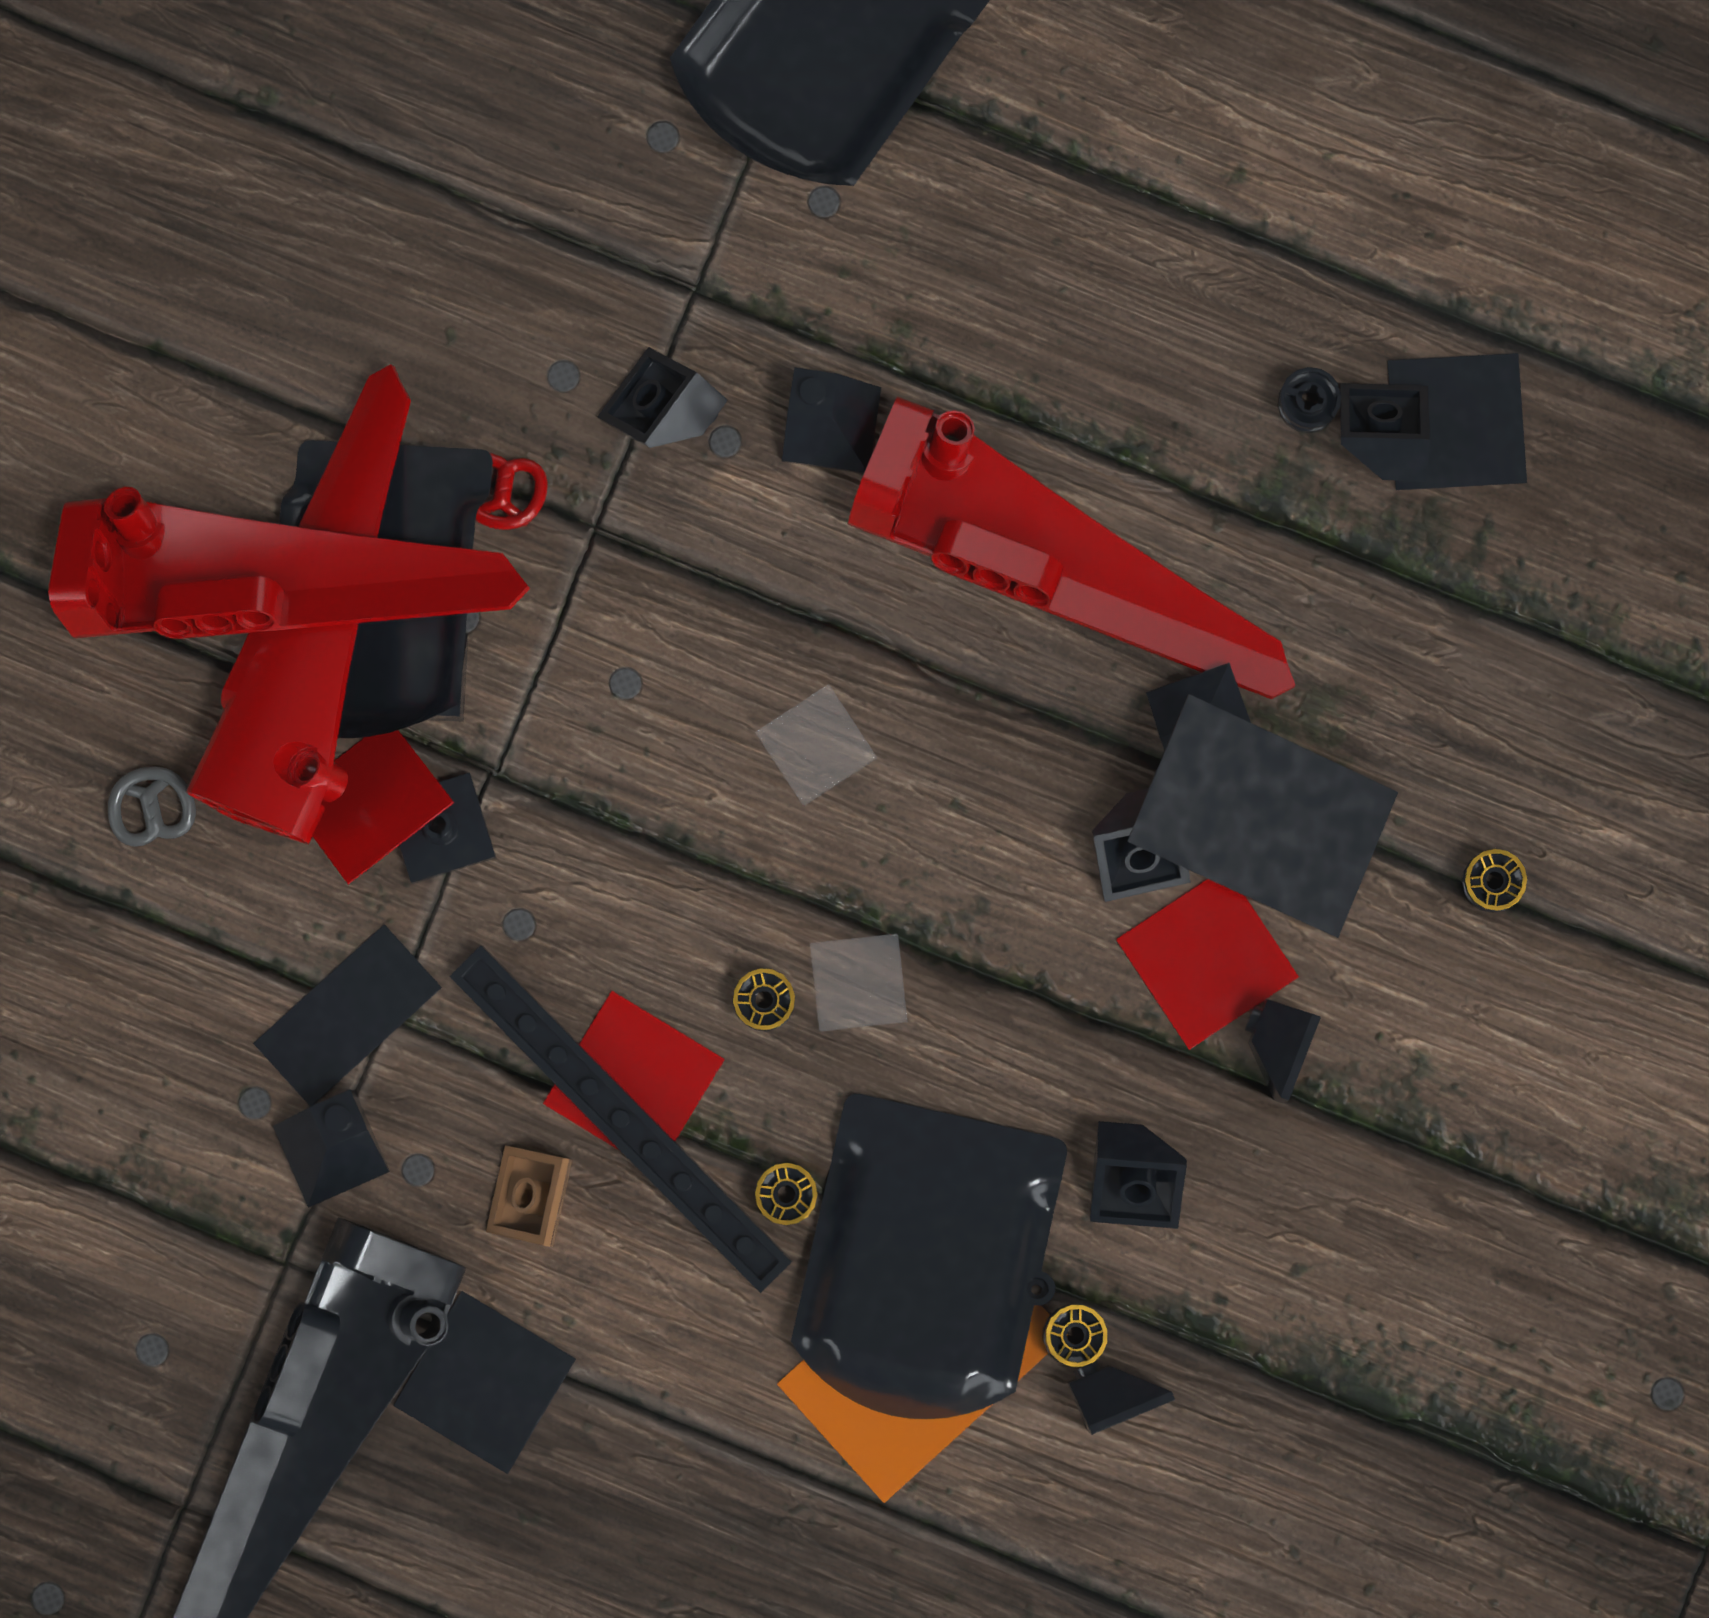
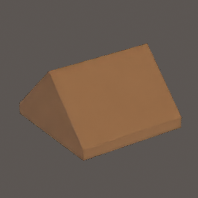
[486,1145,573,1247]

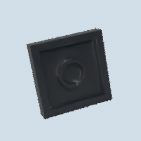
[399,773,497,884]

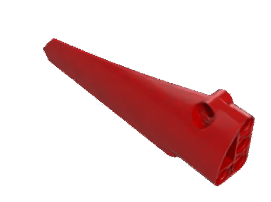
[186,364,411,845]
[847,396,1296,699]
[48,486,530,639]

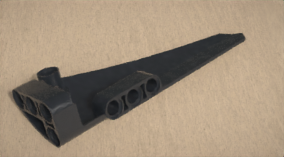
[172,1217,467,1618]

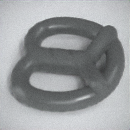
[107,766,196,847]

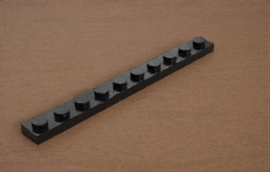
[449,945,793,1293]

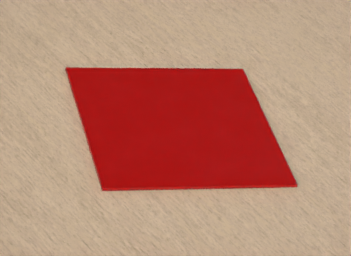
[313,730,454,885]
[1116,879,1299,1050]
[543,991,725,1151]

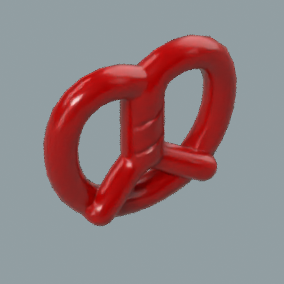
[476,453,548,530]

